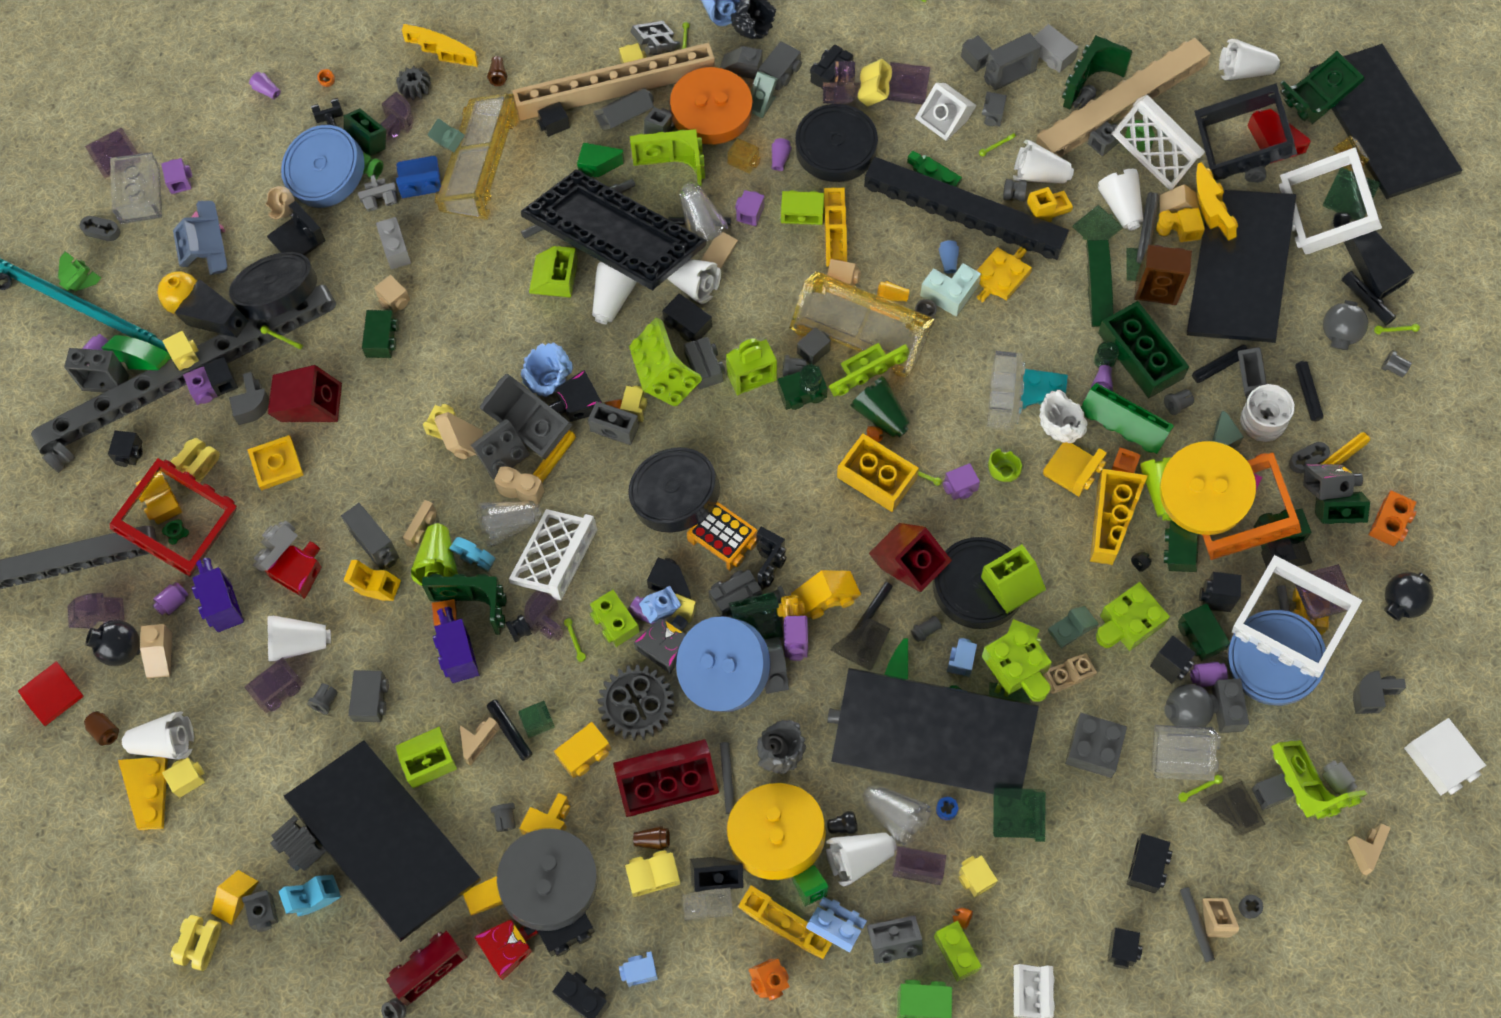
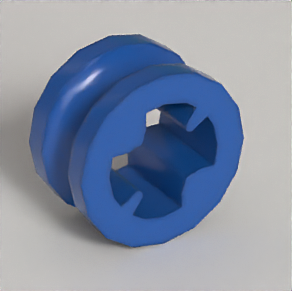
[936,797,958,821]

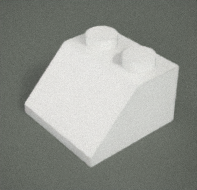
[915,83,977,141]

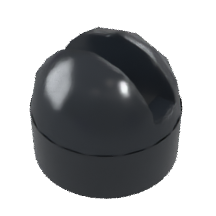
[1333,212,1352,228]
[0,273,12,290]
[1131,552,1152,572]

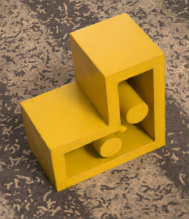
[791,570,861,619]

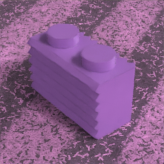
[784,616,808,661]

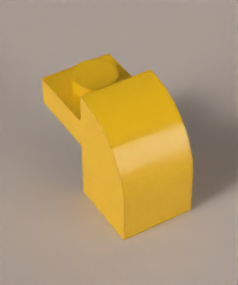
[1027,187,1073,222]
[343,560,401,601]
[519,793,570,835]

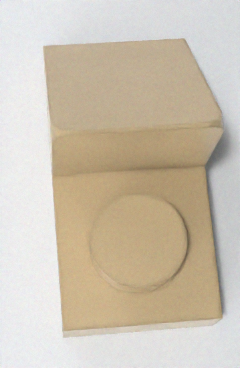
[460,717,500,766]
[1347,823,1391,876]

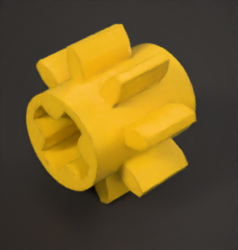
[776,595,805,621]

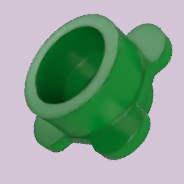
[162,519,189,545]

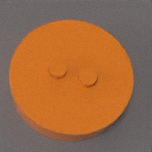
[670,67,752,144]

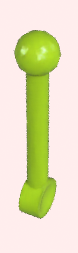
[682,22,690,49]
[979,133,1016,157]
[1374,323,1420,334]
[260,326,303,350]
[918,471,942,486]
[564,618,586,662]
[1178,775,1223,802]

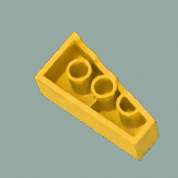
[1090,469,1148,565]

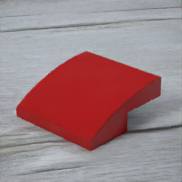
[18,661,84,726]

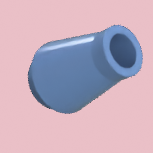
[938,241,959,273]

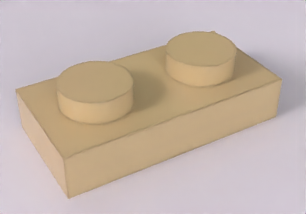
[403,500,436,549]

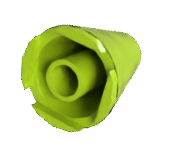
[1140,457,1172,521]
[411,523,457,586]

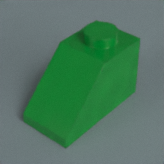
[577,143,624,177]
[792,865,828,907]

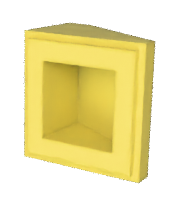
[672,594,697,623]

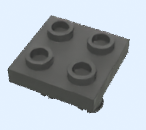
[471,419,530,480]

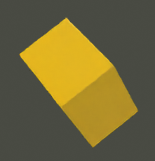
[211,870,259,925]

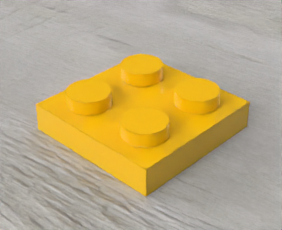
[247,435,304,491]

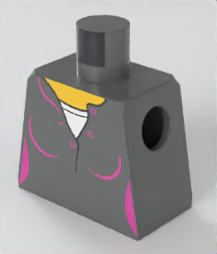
[1303,464,1363,500]
[634,615,688,674]

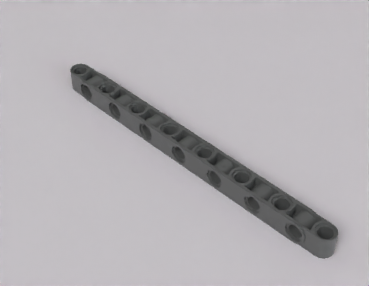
[31,285,336,455]

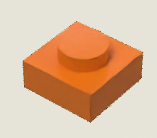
[1112,447,1141,473]
[432,599,458,626]

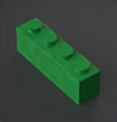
[1081,383,1174,454]

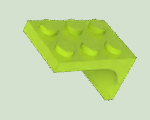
[630,129,705,186]
[629,317,702,406]
[1271,740,1367,820]

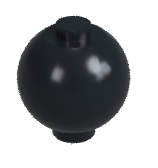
[1384,572,1434,621]
[85,620,141,666]

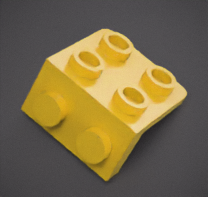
[1043,442,1107,497]

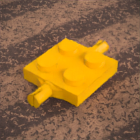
[976,247,1032,302]

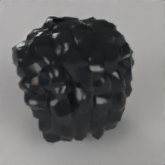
[731,0,776,39]

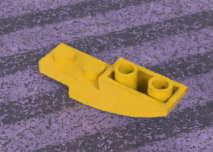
[1196,162,1238,241]

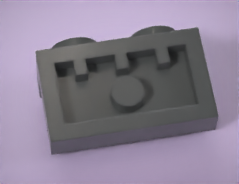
[867,915,923,964]

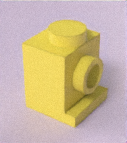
[620,386,647,422]
[423,404,456,440]

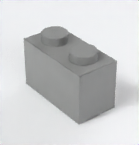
[1034,24,1079,73]
[376,217,411,270]

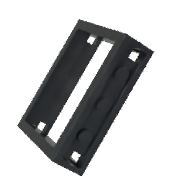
[1194,83,1297,181]

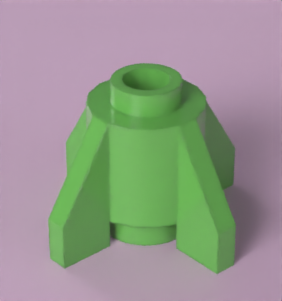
[58,251,101,291]

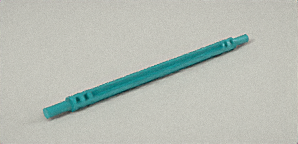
[0,258,169,353]

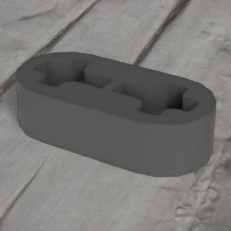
[79,216,121,241]
[1289,442,1330,473]

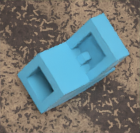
[278,875,341,916]

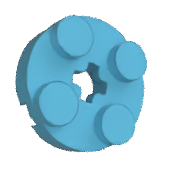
[449,537,495,572]

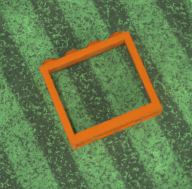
[1202,453,1301,560]

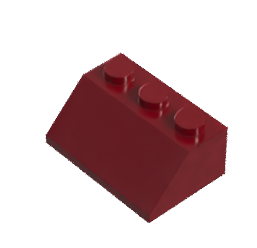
[386,930,468,1006]

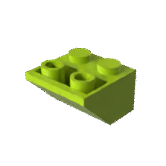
[529,246,578,298]
[981,544,1046,614]
[395,726,457,789]

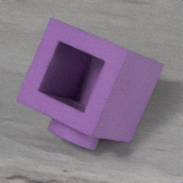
[161,158,193,194]
[735,190,764,226]
[183,366,218,405]
[943,463,980,500]

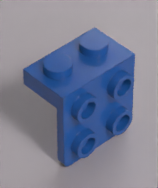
[396,156,443,199]

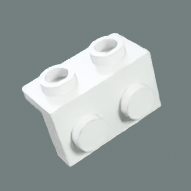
[1014,964,1055,1018]

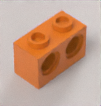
[1368,490,1417,547]

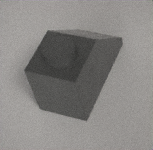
[720,46,763,80]

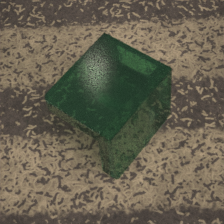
[518,701,555,738]

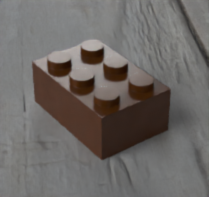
[1134,245,1192,306]

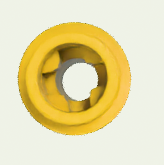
[877,281,909,302]

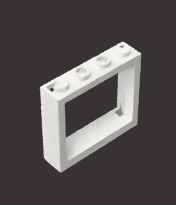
[1279,147,1382,254]
[1232,555,1362,678]

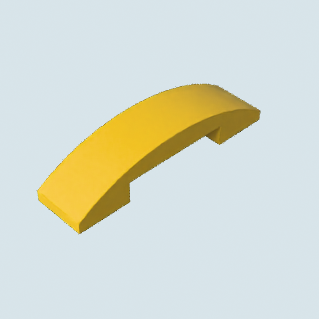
[738,885,832,959]

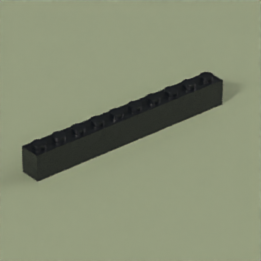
[864,157,1069,260]

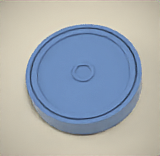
[281,125,364,208]
[1228,610,1326,706]
[676,616,770,712]

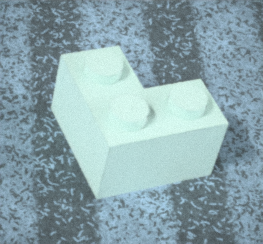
[920,263,981,317]

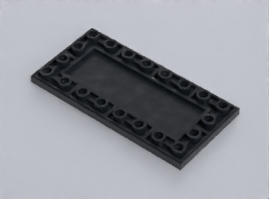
[1309,43,1463,199]
[521,169,706,291]
[1187,190,1296,343]
[831,668,1039,800]
[284,740,481,942]

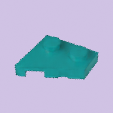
[1019,369,1068,409]

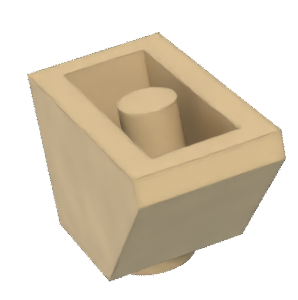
[434,412,483,459]
[140,624,172,678]

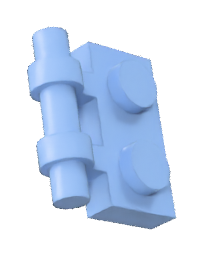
[806,897,867,953]

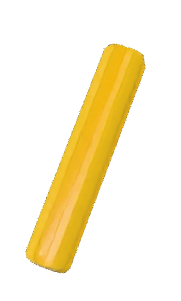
[532,430,576,483]
[1321,432,1370,465]

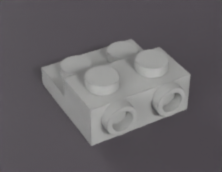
[253,521,298,571]

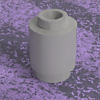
[1322,760,1358,795]

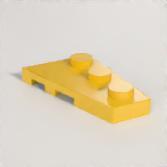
[118,757,168,830]

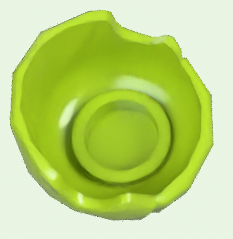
[988,448,1023,482]

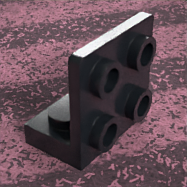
[267,201,326,255]
[756,526,787,591]

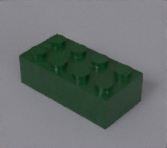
[1098,301,1190,399]

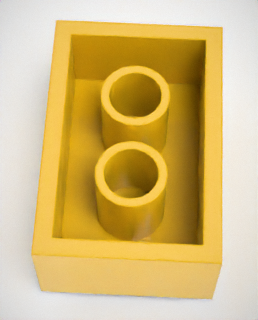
[837,433,919,513]

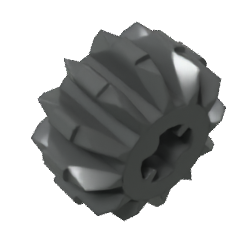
[396,65,431,101]

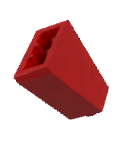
[1247,108,1311,164]

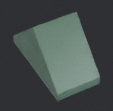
[1212,411,1244,449]

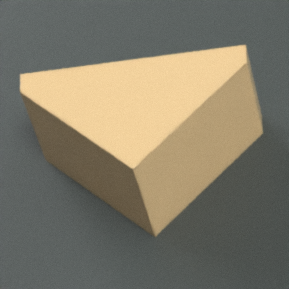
[1159,184,1202,216]
[1202,898,1239,937]

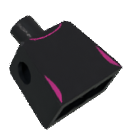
[549,370,602,422]

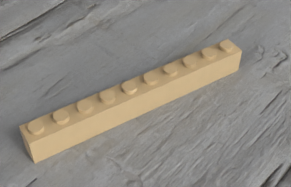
[1036,38,1211,157]
[512,43,715,121]

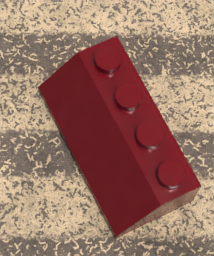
[613,739,719,818]

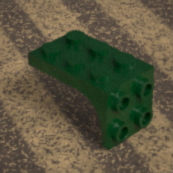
[1062,35,1133,110]
[1280,51,1365,124]
[422,574,507,635]

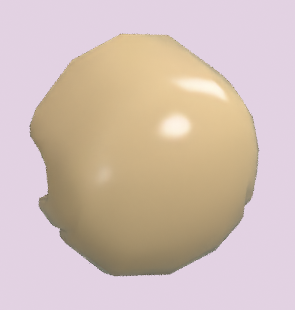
[265,186,295,220]

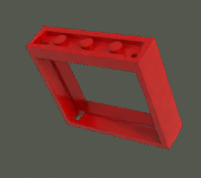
[110,458,237,577]

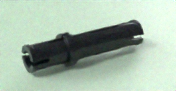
[1341,271,1396,326]

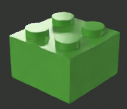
[897,980,952,1018]

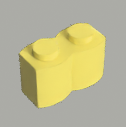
[857,59,892,107]
[625,850,680,897]

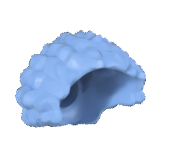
[521,342,573,397]

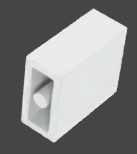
[1404,718,1486,795]

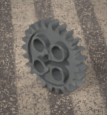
[597,665,674,741]

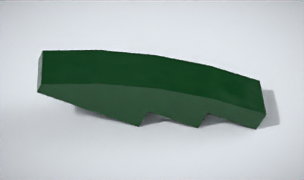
[1086,240,1113,327]

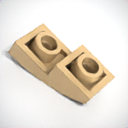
[701,231,738,269]
[1043,653,1097,694]

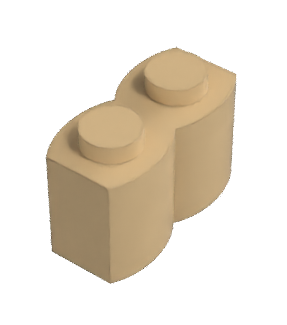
[494,467,545,505]

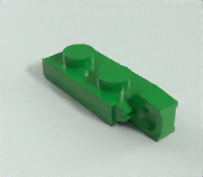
[907,151,962,187]

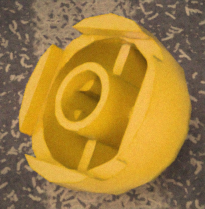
[157,271,197,314]

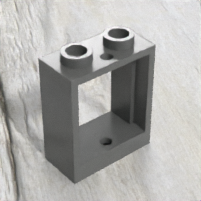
[984,33,1041,91]
[593,88,654,130]
[64,348,129,393]
[341,503,400,570]

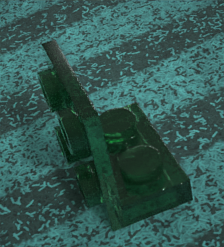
[1323,167,1380,220]
[729,592,783,640]
[993,788,1046,842]

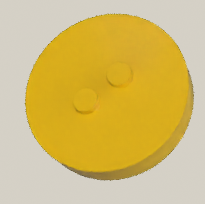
[1160,441,1256,535]
[727,783,826,880]

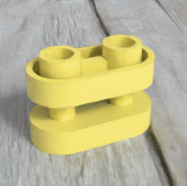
[170,438,220,483]
[171,915,222,971]

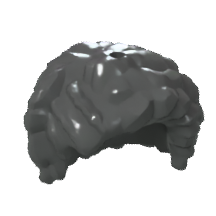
[757,720,806,774]

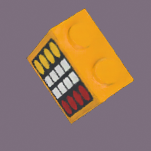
[687,502,758,571]

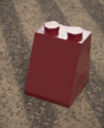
[268,365,342,422]
[869,523,952,592]

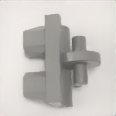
[357,175,398,212]

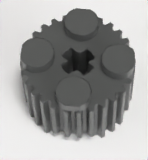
[270,815,326,872]

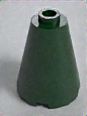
[850,376,910,438]

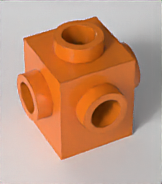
[748,959,789,1000]

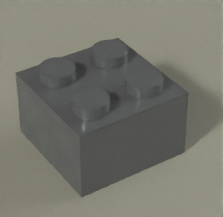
[1065,712,1127,778]

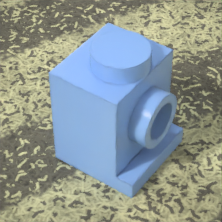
[639,586,681,624]
[947,638,977,677]
[619,951,658,987]

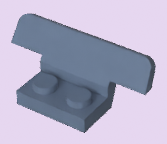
[173,201,227,275]

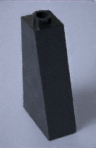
[1344,218,1415,299]
[174,280,249,338]

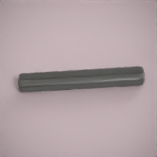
[1136,192,1159,263]

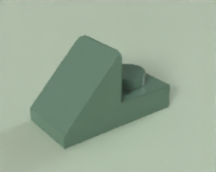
[751,71,778,118]
[428,118,465,152]
[1047,606,1099,649]

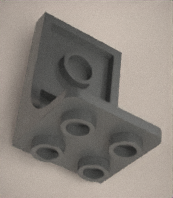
[480,374,573,460]

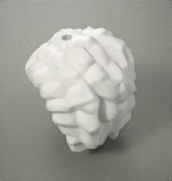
[1039,390,1088,443]

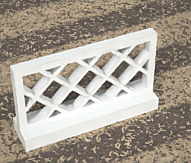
[1112,95,1205,190]
[509,509,597,600]

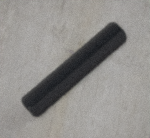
[1192,344,1249,383]
[1295,361,1324,422]
[486,699,532,761]

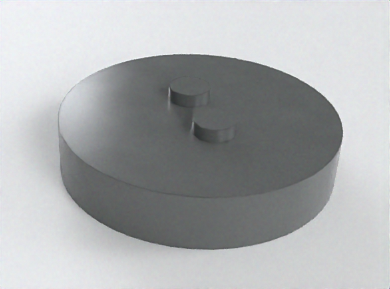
[497,828,597,931]

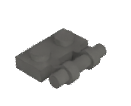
[630,21,680,55]

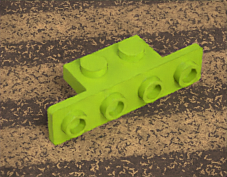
[829,343,911,397]

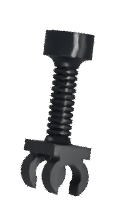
[311,98,344,126]

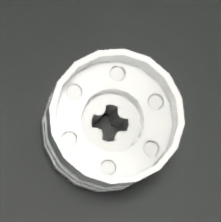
[1240,384,1295,442]

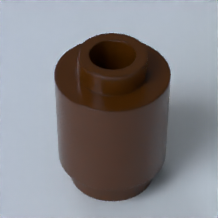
[84,711,119,746]

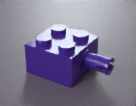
[191,558,244,633]
[432,607,480,683]

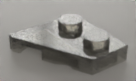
[830,618,890,671]
[1200,781,1266,836]

